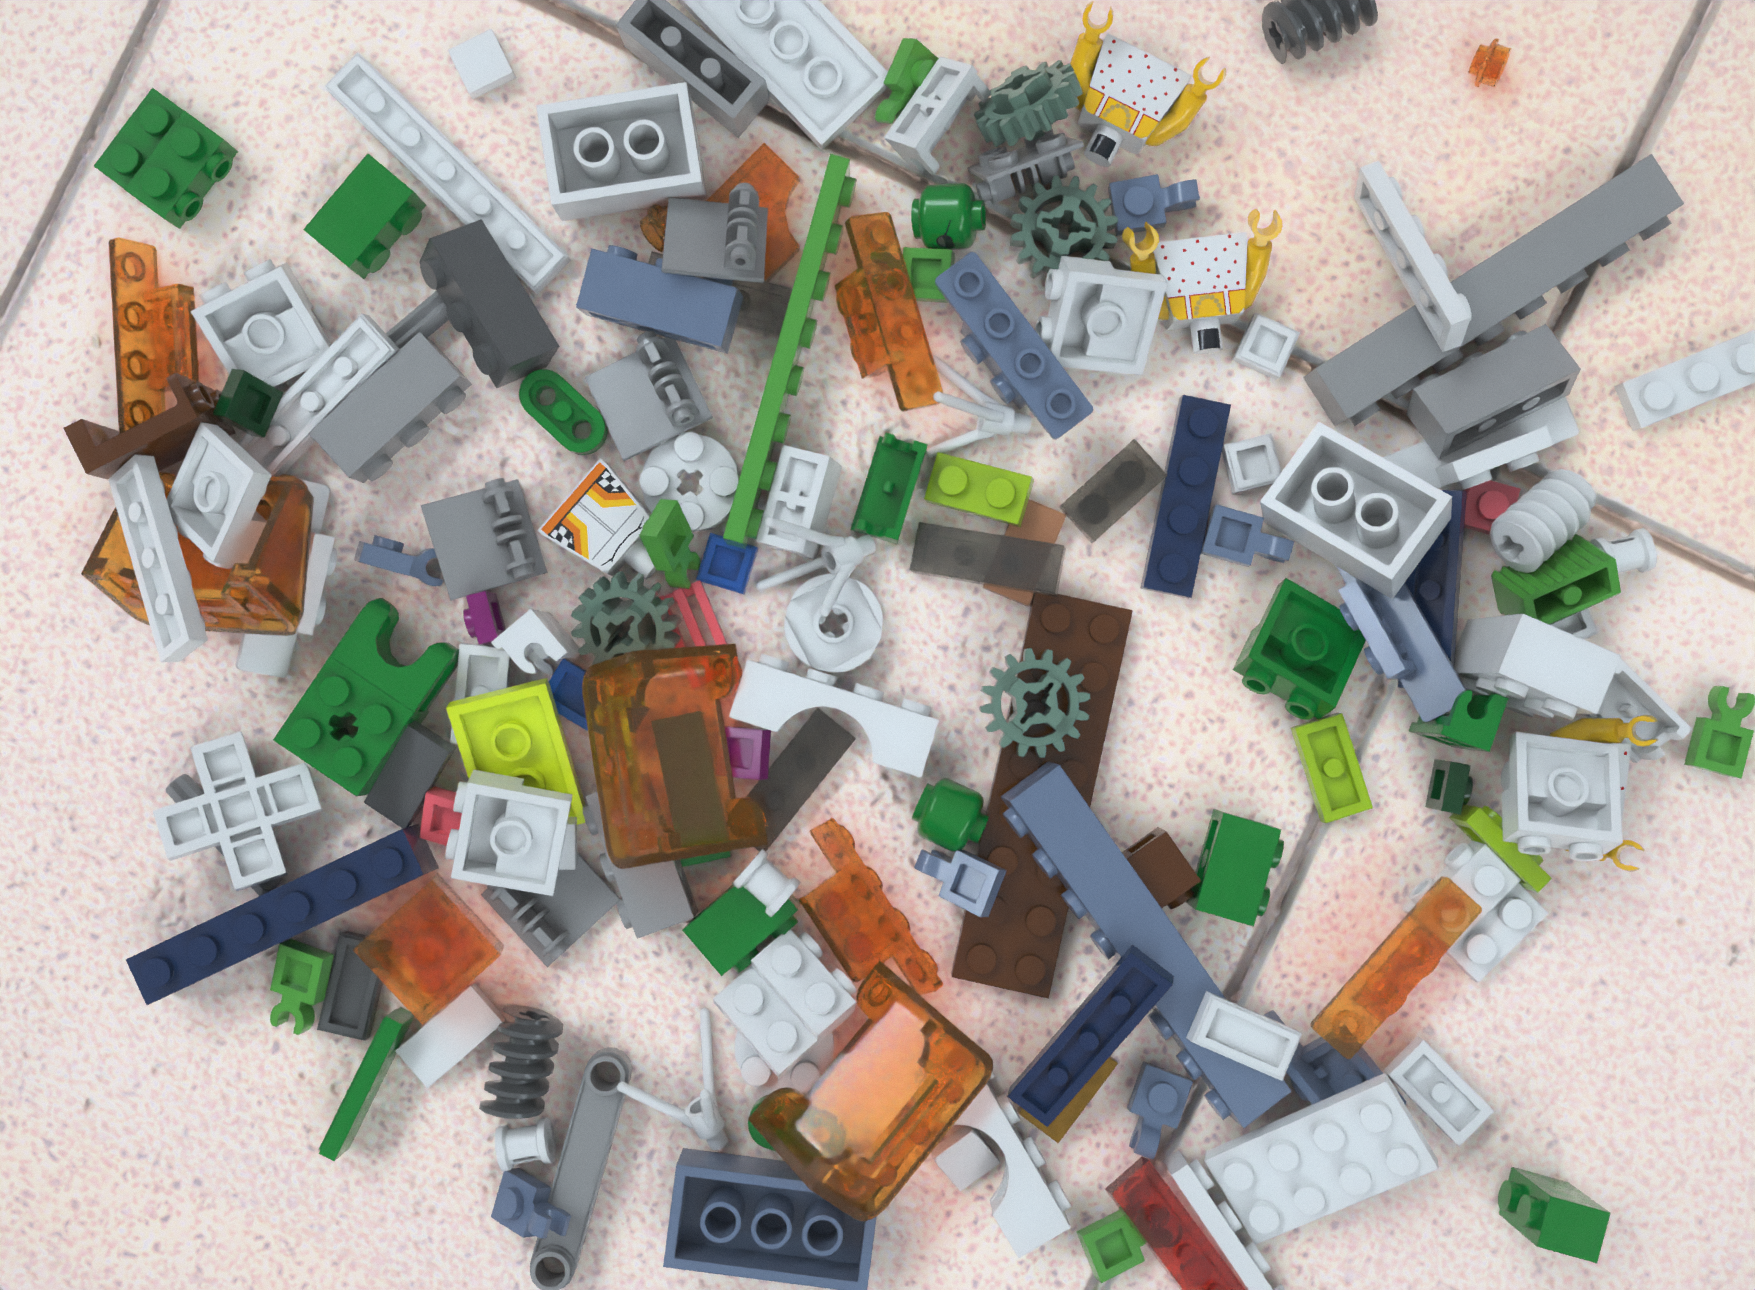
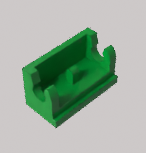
[850,433,928,545]
[1409,690,1509,752]

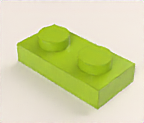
[924,452,1034,527]
[1290,713,1373,823]
[1449,804,1552,893]

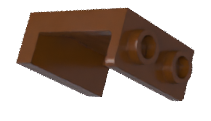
[63,373,236,480]

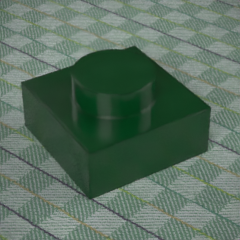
[212,369,283,438]
[1425,759,1473,815]

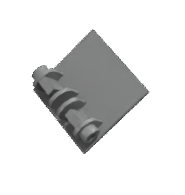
[967,129,1084,204]
[662,183,768,283]
[585,331,713,461]
[421,478,548,601]
[480,852,621,967]

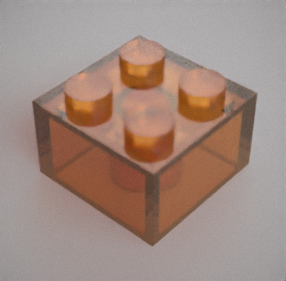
[353,873,504,1025]

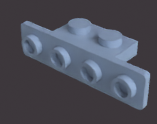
[935,252,1093,440]
[1335,565,1466,722]
[1264,1010,1406,1192]

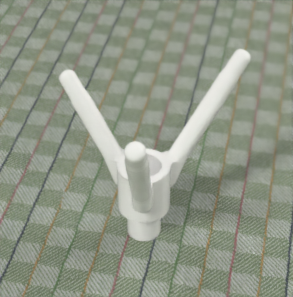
[926,354,1032,458]
[756,517,876,616]
[617,1008,728,1150]

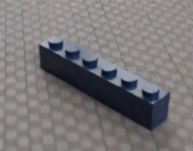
[125,824,439,1005]

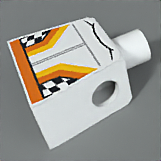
[537,459,656,580]

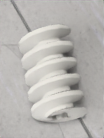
[1490,469,1597,573]

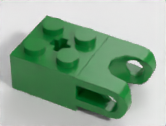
[273,598,459,797]

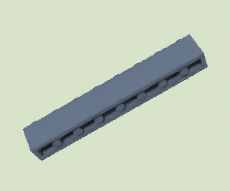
[1001,761,1291,1128]

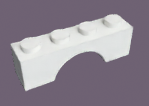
[729,653,939,778]
[914,1042,1072,1259]

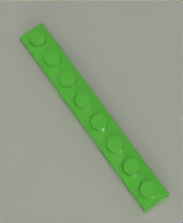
[723,154,857,549]

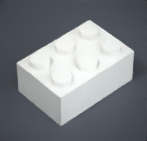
[536,82,708,221]
[1260,422,1452,599]
[1454,614,1622,720]

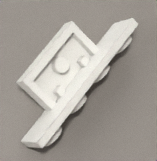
[1383,397,1579,490]
[235,475,337,678]

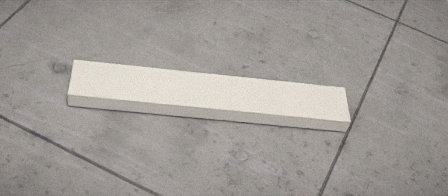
[323,52,571,295]

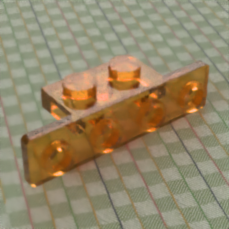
[834,212,943,412]
[108,237,199,434]
[798,818,943,995]
[1310,876,1482,1059]

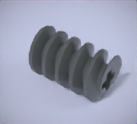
[1262,0,1378,64]
[479,1005,563,1119]

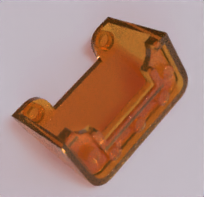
[81,472,314,636]
[582,644,768,869]
[748,960,993,1221]

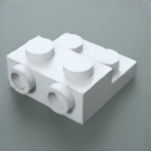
[1035,256,1168,376]
[190,259,332,387]
[166,422,271,569]
[1502,732,1623,862]
[445,770,573,896]
[1402,841,1548,983]
[713,929,856,1078]

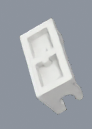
[884,56,990,176]
[756,445,842,560]
[491,609,583,674]
[1585,659,1693,763]

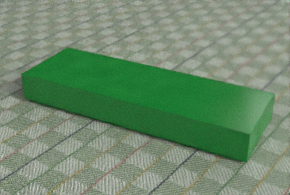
[318,1007,416,1161]

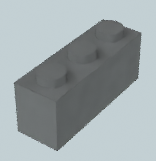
[419,219,560,388]

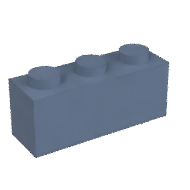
[576,245,743,354]

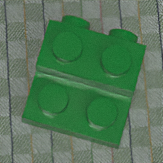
[94,87,238,229]
[1233,578,1366,720]

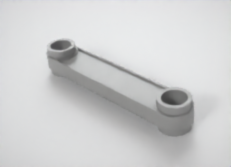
[530,1047,632,1290]

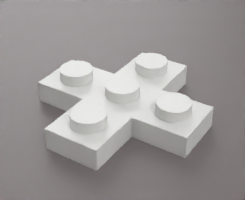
[153,731,323,892]

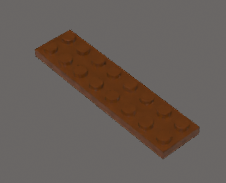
[951,589,1133,999]

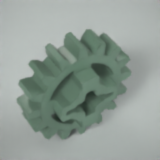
[974,60,1083,147]
[1010,175,1118,279]
[571,571,682,681]
[979,648,1091,758]

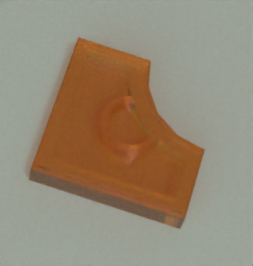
[706,143,800,284]

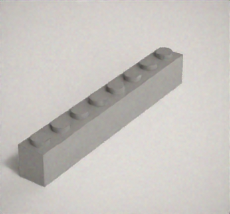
[1303,154,1684,426]

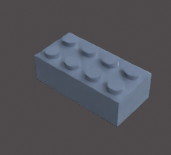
[663,1148,880,1290]

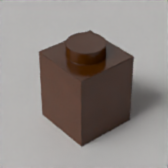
[1122,827,1201,909]

